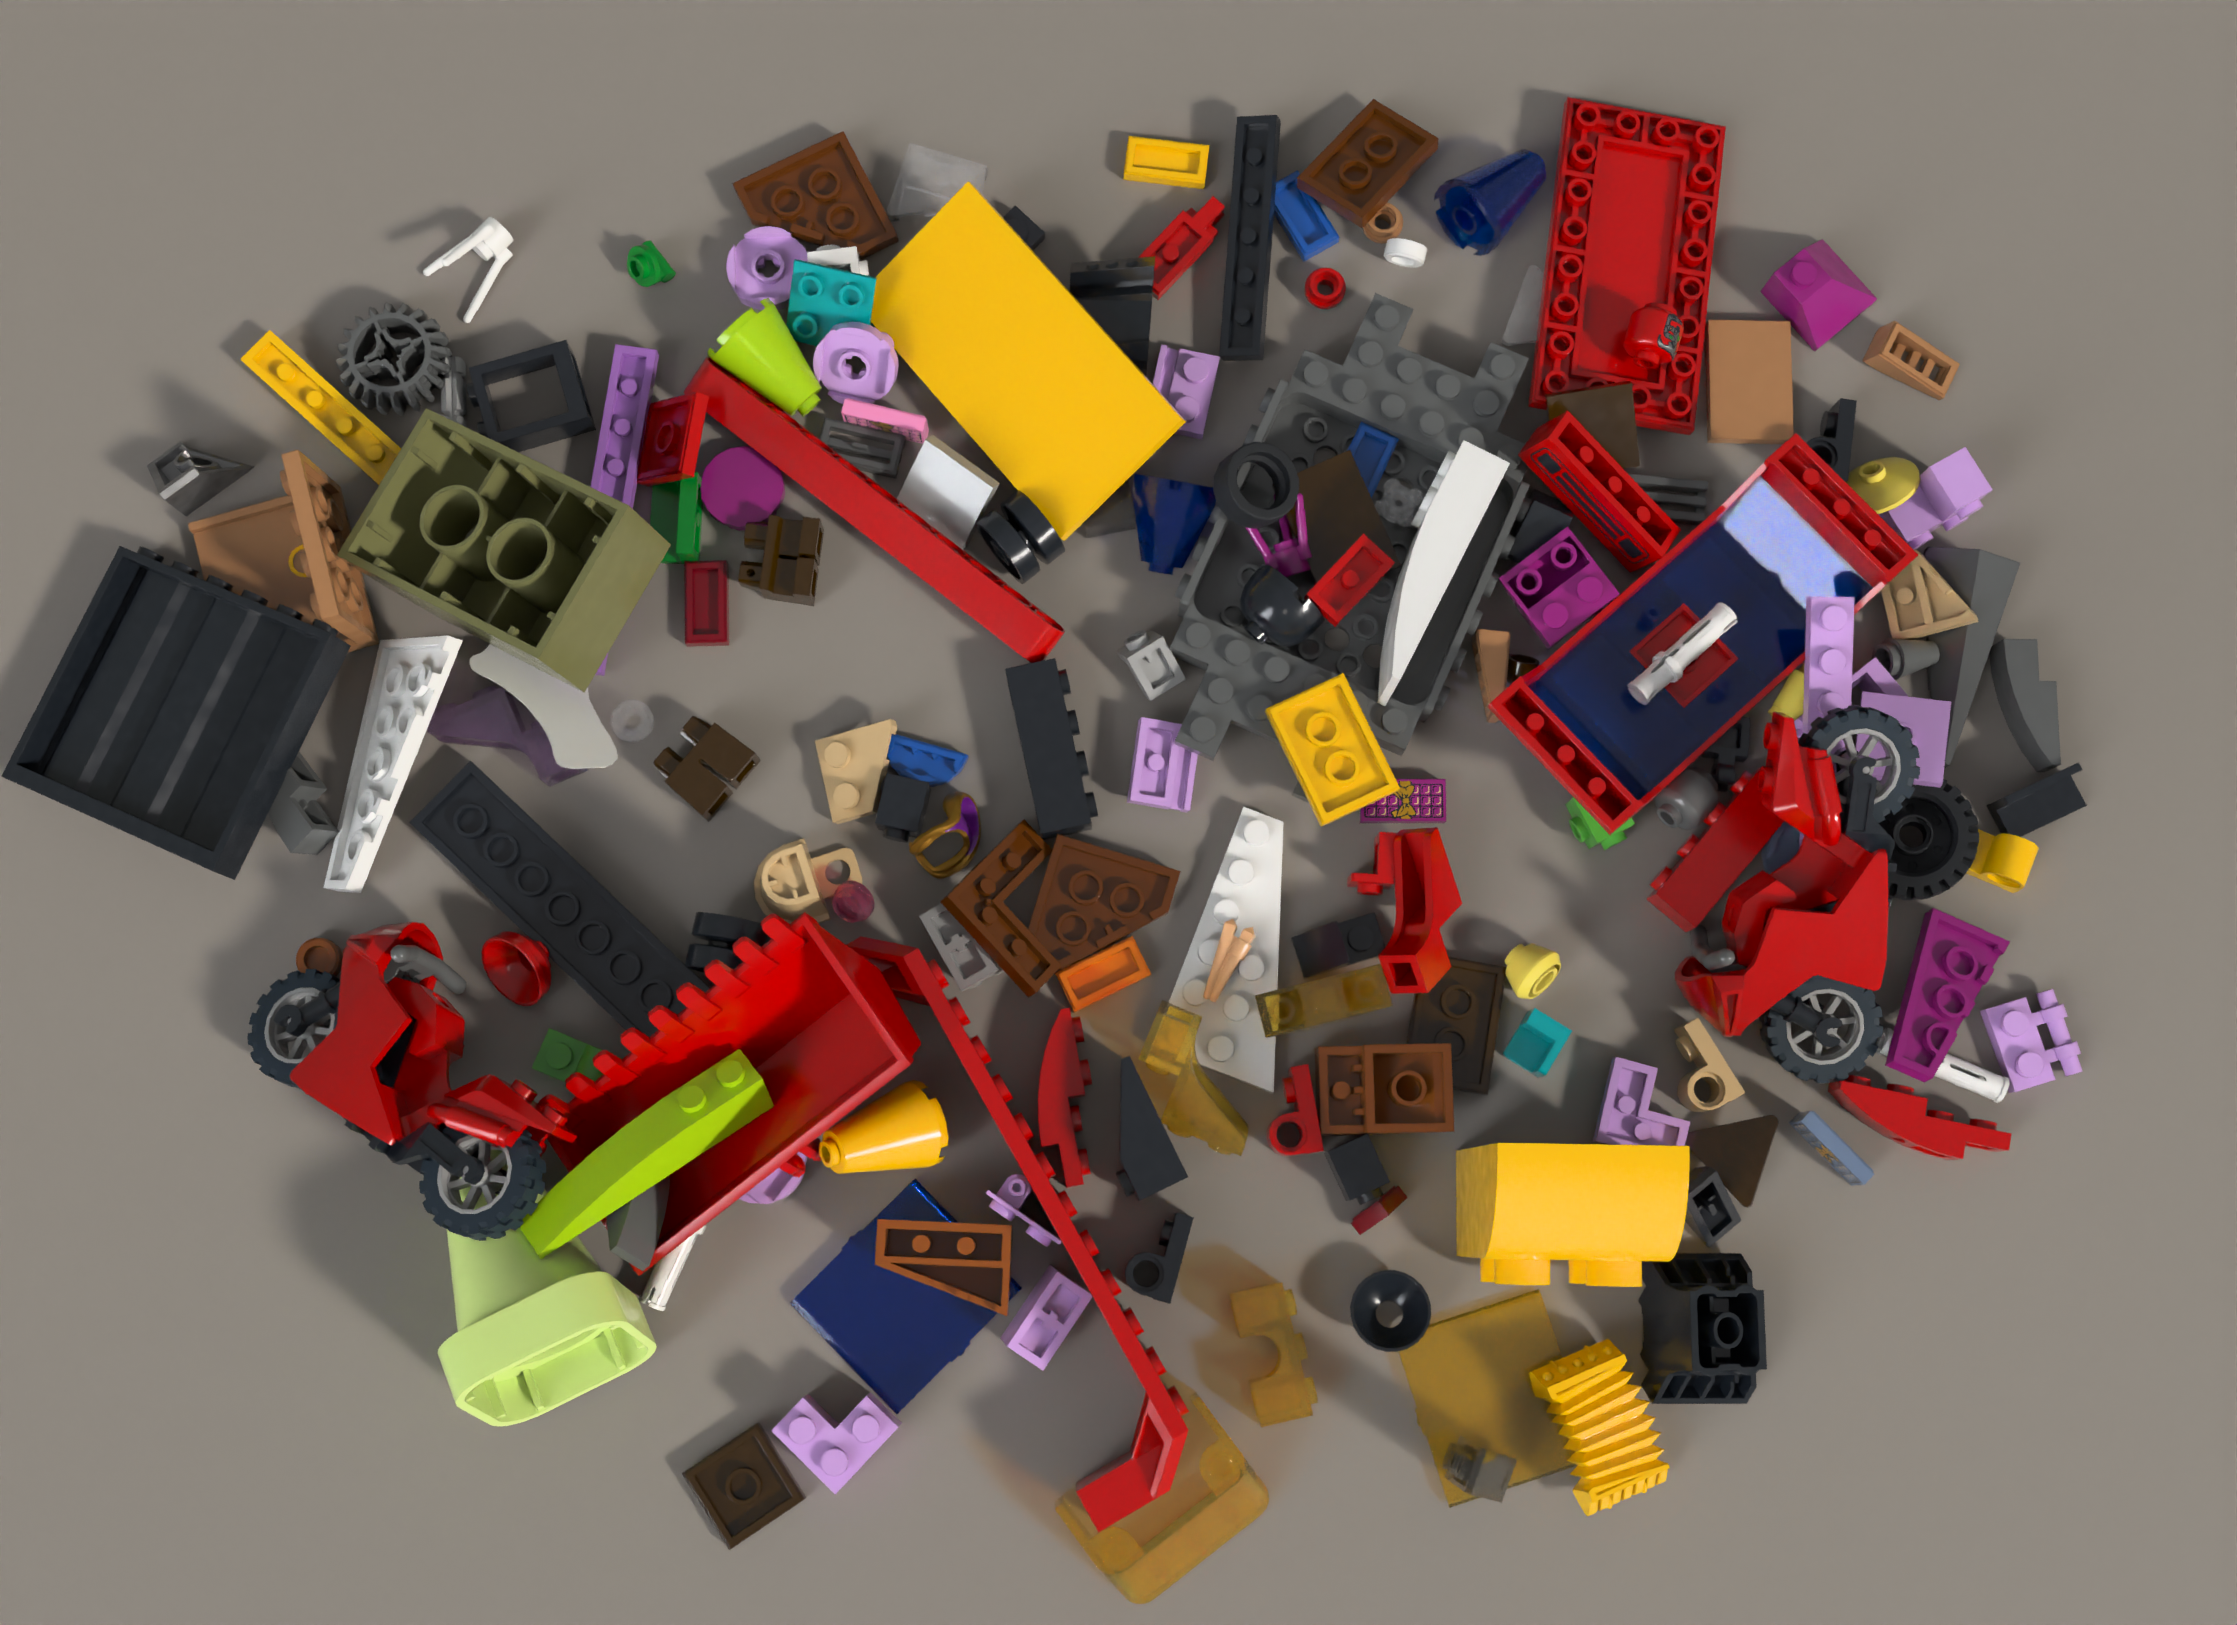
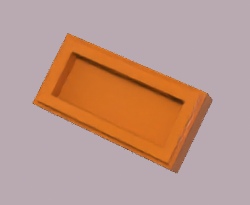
[1055,936,1151,1013]

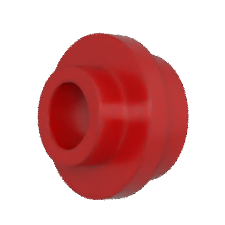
[1304,268,1346,309]

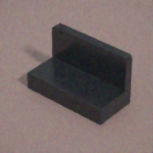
[1986,762,2087,837]

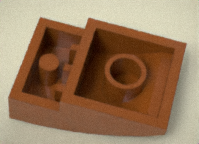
[1315,1043,1455,1136]

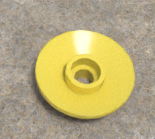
[1846,457,1921,514]

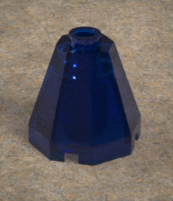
[1132,473,1216,575]

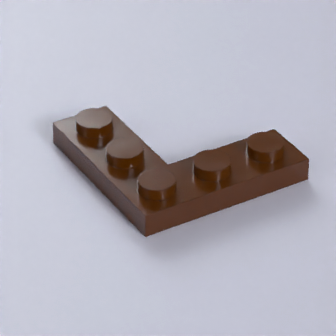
[940,819,1062,998]

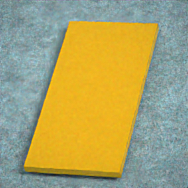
[871,181,1186,541]

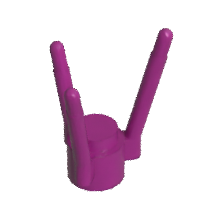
[1245,493,1312,577]

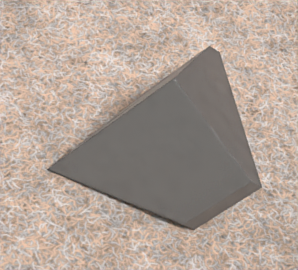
[147,441,254,516]

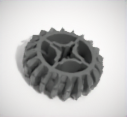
[336,302,453,416]

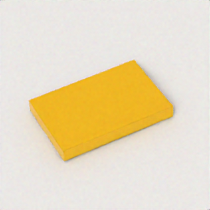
[1265,673,1400,827]

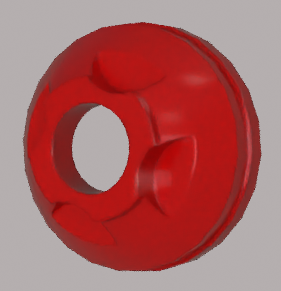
[481,931,552,1006]

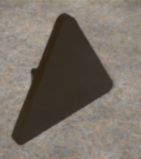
[1685,1115,1779,1208]

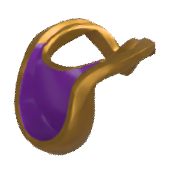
[909,791,981,879]

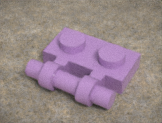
[1980,989,2083,1093]

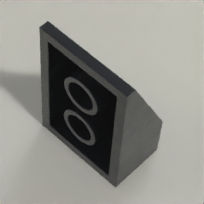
[1115,1056,1188,1201]

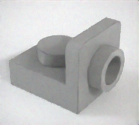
[1117,630,1186,701]

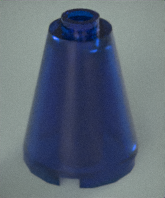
[1434,149,1546,256]

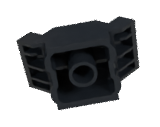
[1069,256,1155,377]
[1638,1253,1767,1404]

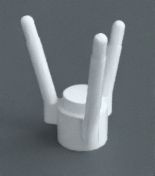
[423,217,514,323]

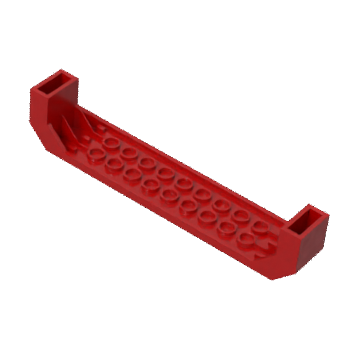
[846,936,1189,1533]

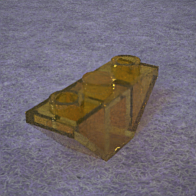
[1254,964,1393,1038]

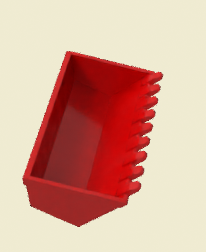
[538,912,922,1276]

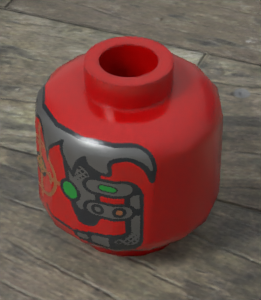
[1623,302,1684,369]

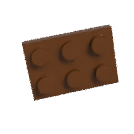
[1297,99,1439,228]

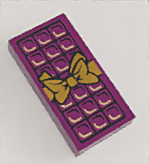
[1360,779,1447,823]

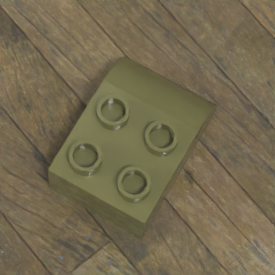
[337,408,671,693]

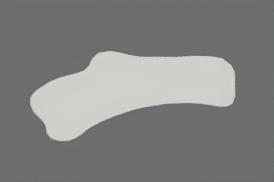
[469,644,618,769]

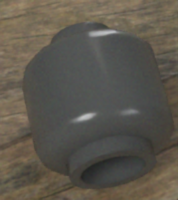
[1654,767,1719,830]

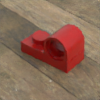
[1304,533,1395,627]
[1266,1064,1324,1156]

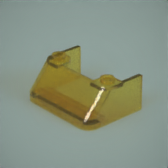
[1054,1392,1269,1604]

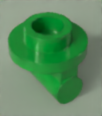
[627,240,676,287]

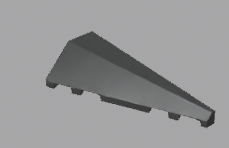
[1923,547,2020,768]

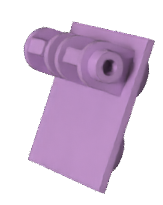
[986,1174,1062,1247]

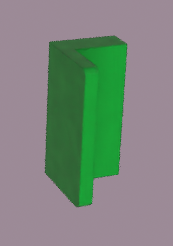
[650,472,703,564]

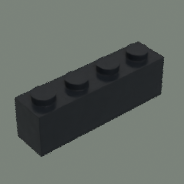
[1005,658,1098,840]

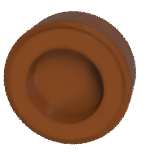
[296,938,343,976]

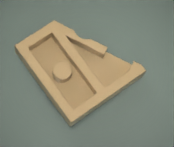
[1881,550,1978,640]
[815,719,897,824]

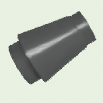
[1872,638,1940,680]

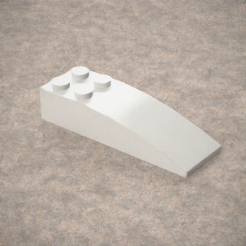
[1377,440,1510,706]

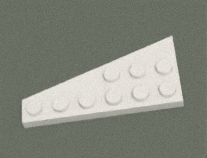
[324,636,463,893]
[1152,807,1283,1093]

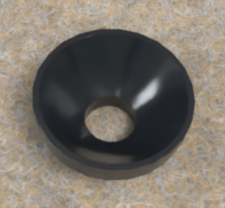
[1350,1270,1431,1352]

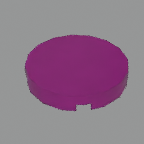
[701,446,785,531]

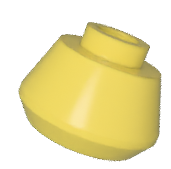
[1505,943,1561,999]

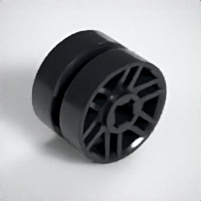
[976,490,1065,584]
[685,912,771,973]

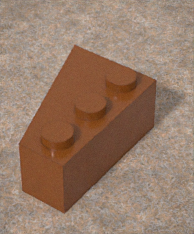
[875,1219,1013,1316]

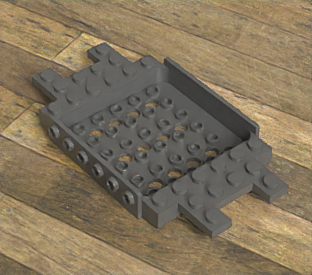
[1170,293,1532,803]

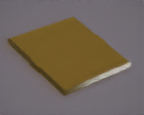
[1398,1289,1578,1508]

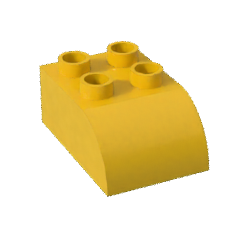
[1456,1143,1690,1287]

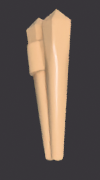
[1203,919,1255,1002]

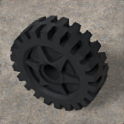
[1878,779,1979,901]

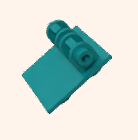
[786,259,877,346]

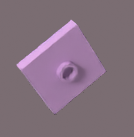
[1855,691,1951,788]

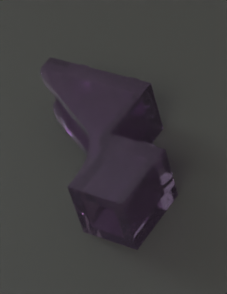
[427,686,589,787]

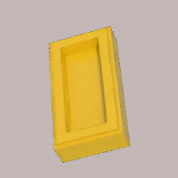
[1123,136,1209,189]

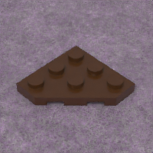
[732,131,899,259]
[1028,834,1181,970]

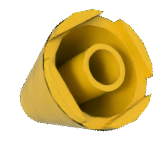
[819,1080,948,1174]

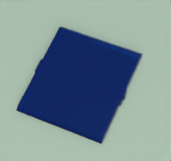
[790,1178,1022,1414]

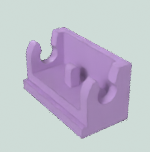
[1000,1265,1093,1371]

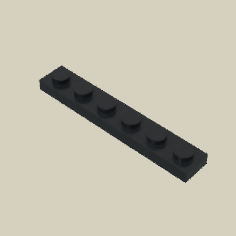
[1219,115,1281,361]

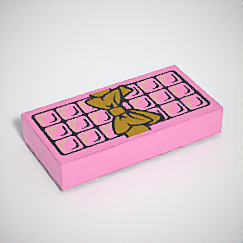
[841,398,929,444]

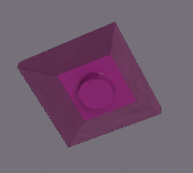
[1760,239,1877,351]

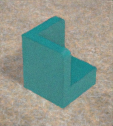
[1503,1008,1572,1078]

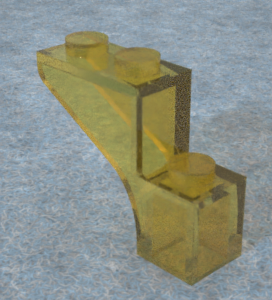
[1138,1000,1249,1156]

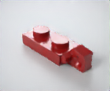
[1138,196,1225,300]

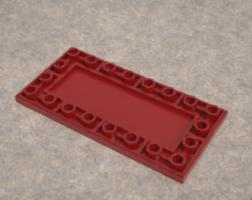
[1528,97,1726,435]

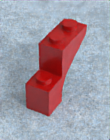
[1378,827,1462,994]

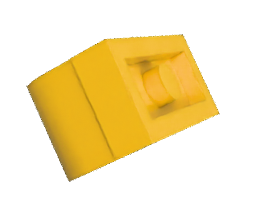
[1966,829,2039,893]

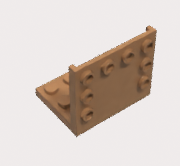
[188,450,380,653]

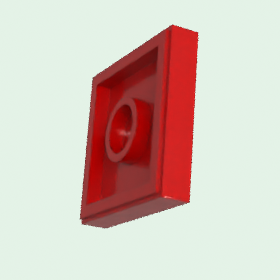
[637,391,709,487]

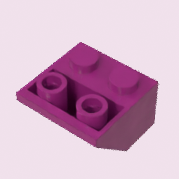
[1499,526,1620,649]

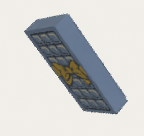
[1789,1111,1874,1186]

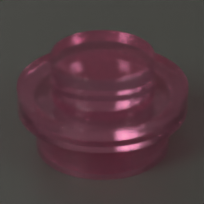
[832,880,875,923]

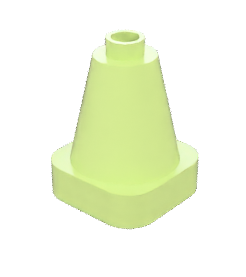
[438,1150,657,1426]

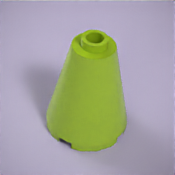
[707,298,822,417]

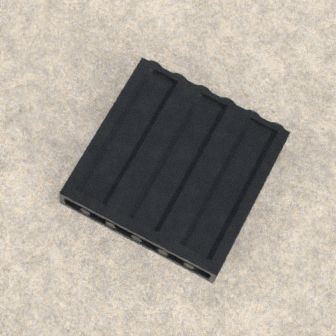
[1,546,351,880]

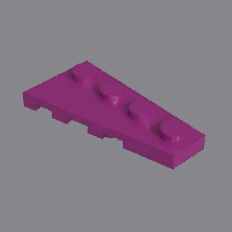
[1885,908,2010,1082]

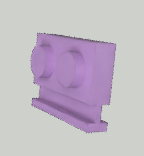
[1153,344,1220,439]
[1127,717,1198,813]

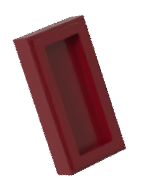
[684,560,729,647]

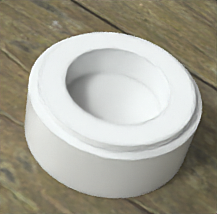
[1384,238,1427,268]

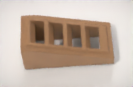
[1863,321,1960,400]
[1471,629,1511,723]

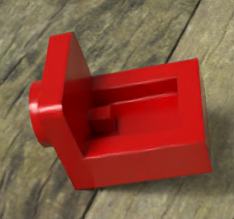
[1347,832,1397,896]

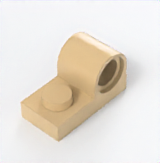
[1674,1018,1745,1112]

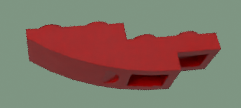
[1038,1007,1092,1188]
[1828,1075,2012,1160]

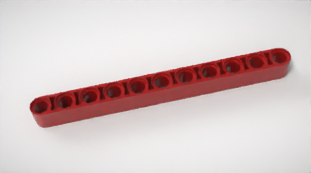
[683,357,1065,663]

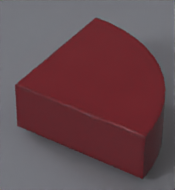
[1351,1186,1408,1235]

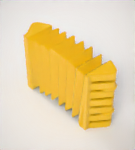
[1529,1338,1670,1516]

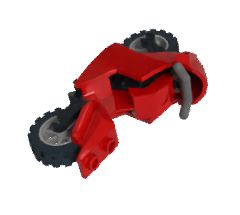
[1674,705,1920,1083]
[247,922,578,1241]

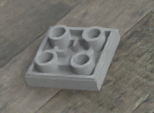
[897,435,1000,550]

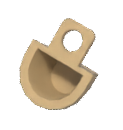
[754,838,863,924]

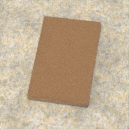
[1705,320,1794,444]

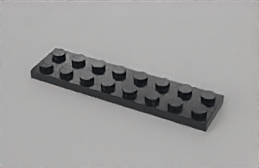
[409,761,710,1037]

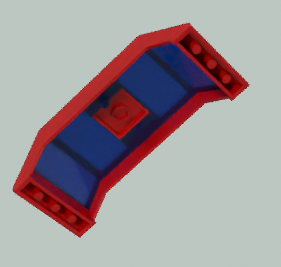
[1487,433,1918,835]

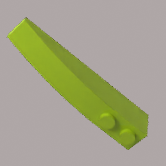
[520,1049,774,1259]

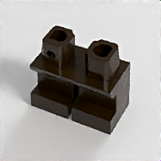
[738,515,824,606]
[653,716,761,822]

